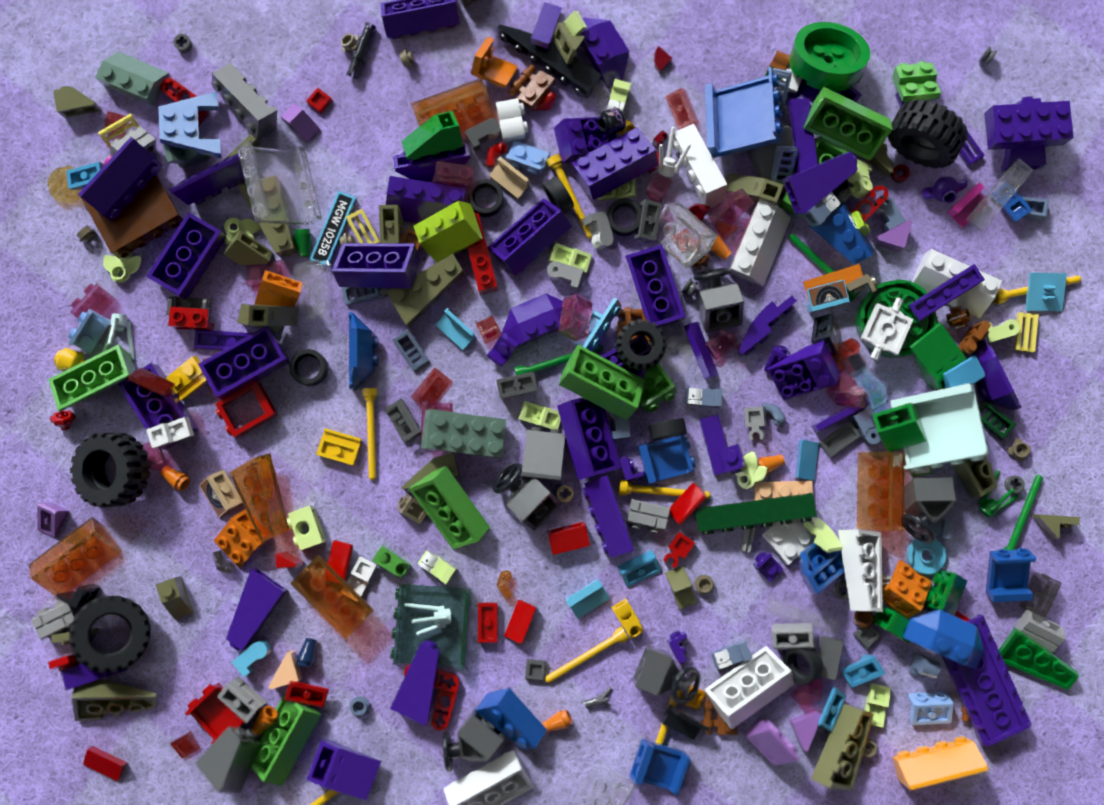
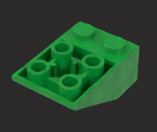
[401,111,463,160]
[910,323,967,391]

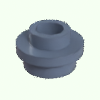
[350,696,370,717]

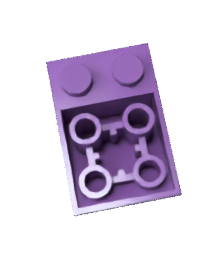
[743,717,800,766]

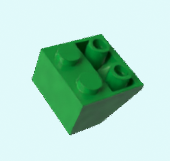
[872,402,927,453]
[925,570,968,616]

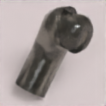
[212,550,236,574]

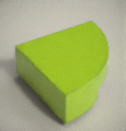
[851,211,871,236]

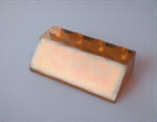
[411,79,496,133]
[857,452,905,531]
[29,517,122,596]
[290,555,374,639]

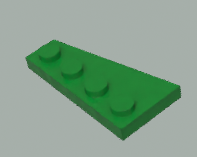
[999,627,1079,690]

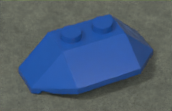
[349,312,378,391]
[800,542,845,594]
[903,610,984,669]

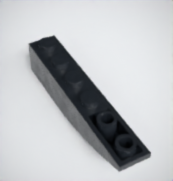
[498,24,601,99]

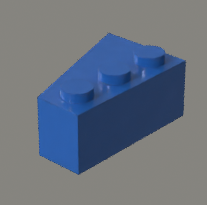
[809,203,874,265]
[475,688,547,750]

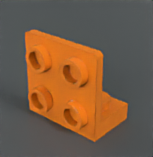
[471,36,518,88]
[254,270,303,307]
[214,509,272,568]
[882,560,931,619]

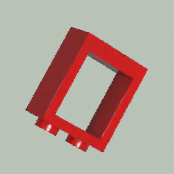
[215,380,278,438]

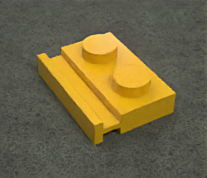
[166,356,208,401]
[316,428,362,466]

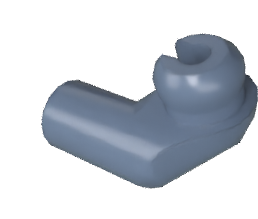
[761,402,786,426]

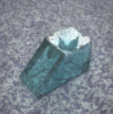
[847,366,889,411]

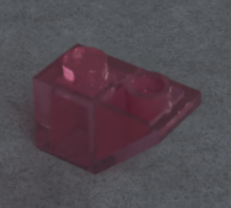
[826,371,867,408]

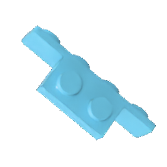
[571,298,622,352]

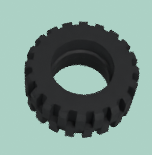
[888,99,968,168]
[70,433,150,508]
[69,595,151,673]

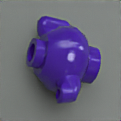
[921,177,968,204]

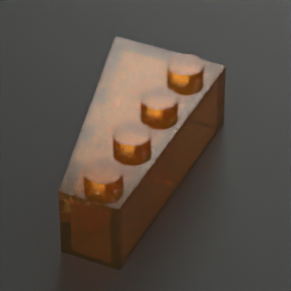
[229,453,290,543]

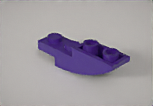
[737,296,797,356]

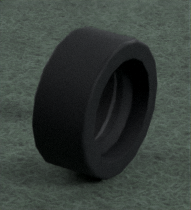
[542,176,574,213]
[468,179,504,217]
[607,198,642,236]
[289,349,328,386]
[648,418,687,440]
[783,648,823,685]

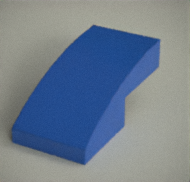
[990,182,1032,222]

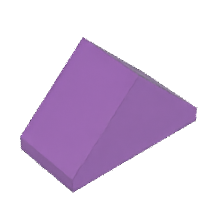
[281,104,321,143]
[872,220,912,252]
[37,503,68,538]
[789,710,822,752]

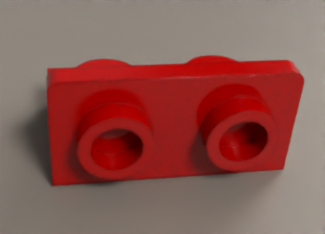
[168,307,214,331]

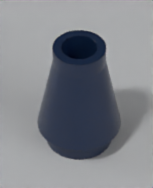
[296,638,317,668]

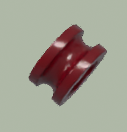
[891,164,910,183]

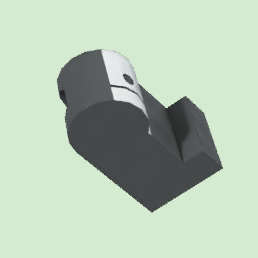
[465,118,501,152]

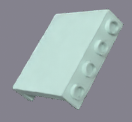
[891,383,989,473]

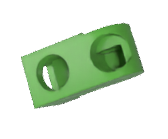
[372,544,411,578]

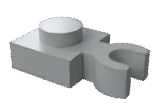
[744,406,767,440]

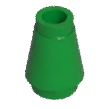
[293,229,312,257]

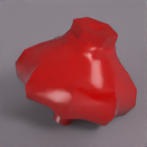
[50,410,76,430]

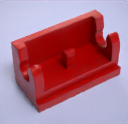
[547,521,591,555]

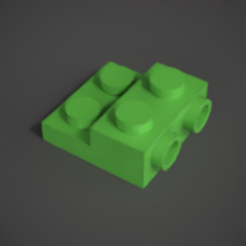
[892,61,941,102]
[639,363,677,413]

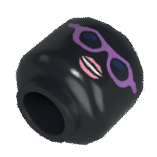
[598,107,627,135]

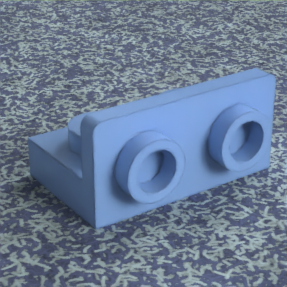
[506,140,549,176]
[67,309,111,353]
[908,691,954,725]

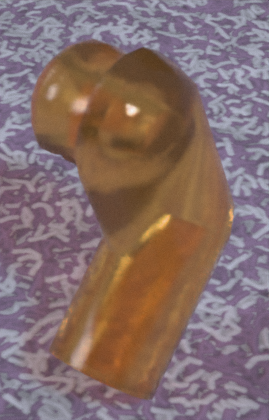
[496,570,513,600]

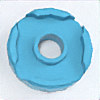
[906,536,947,575]

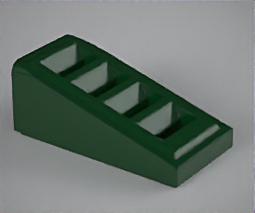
[979,400,1017,441]

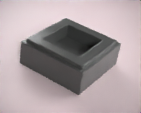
[853,626,881,649]
[525,659,546,681]

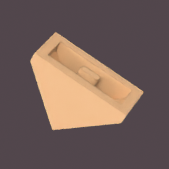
[268,650,302,689]

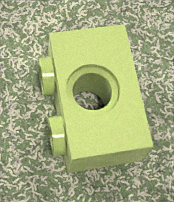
[287,505,326,550]

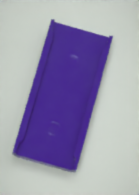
[941,614,1032,746]

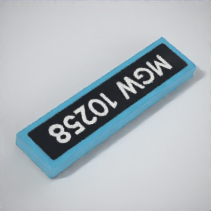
[309,191,356,267]

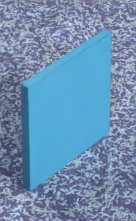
[1025,272,1067,311]

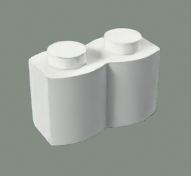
[496,98,528,143]

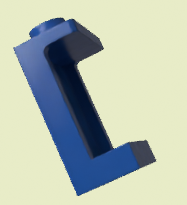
[638,434,696,484]
[986,548,1036,602]
[629,739,691,795]

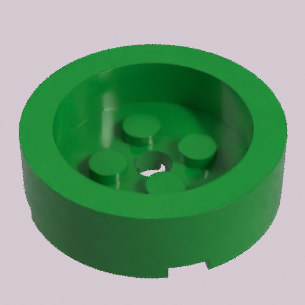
[789,22,870,92]
[855,279,938,358]

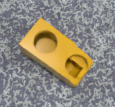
[611,598,645,639]

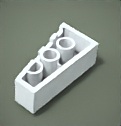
[672,124,727,209]
[838,529,883,612]

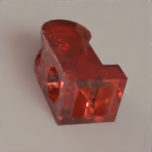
[831,338,860,372]

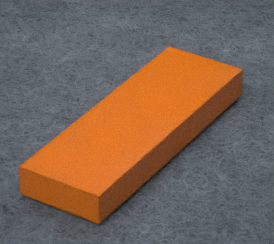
[803,264,863,300]

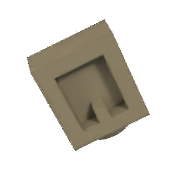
[846,274,878,294]
[397,493,427,524]

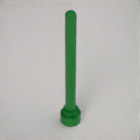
[788,234,861,302]
[514,344,603,375]
[1004,475,1043,550]

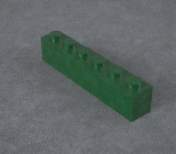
[695,493,817,535]

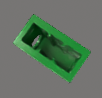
[873,606,916,644]

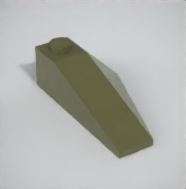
[72,679,157,721]

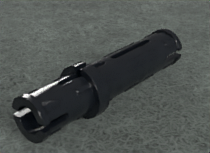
[346,22,377,79]

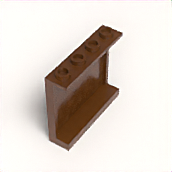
[81,175,184,259]

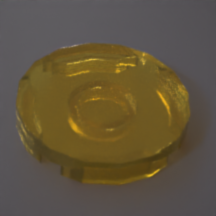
[48,166,81,204]

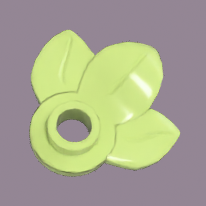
[224,218,261,245]
[103,254,142,283]
[735,452,768,489]

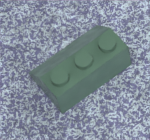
[95,51,170,106]

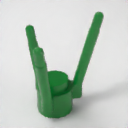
[978,470,1020,518]

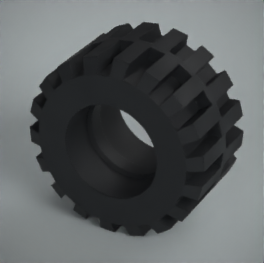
[616,319,667,371]

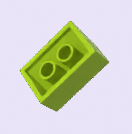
[414,201,483,263]

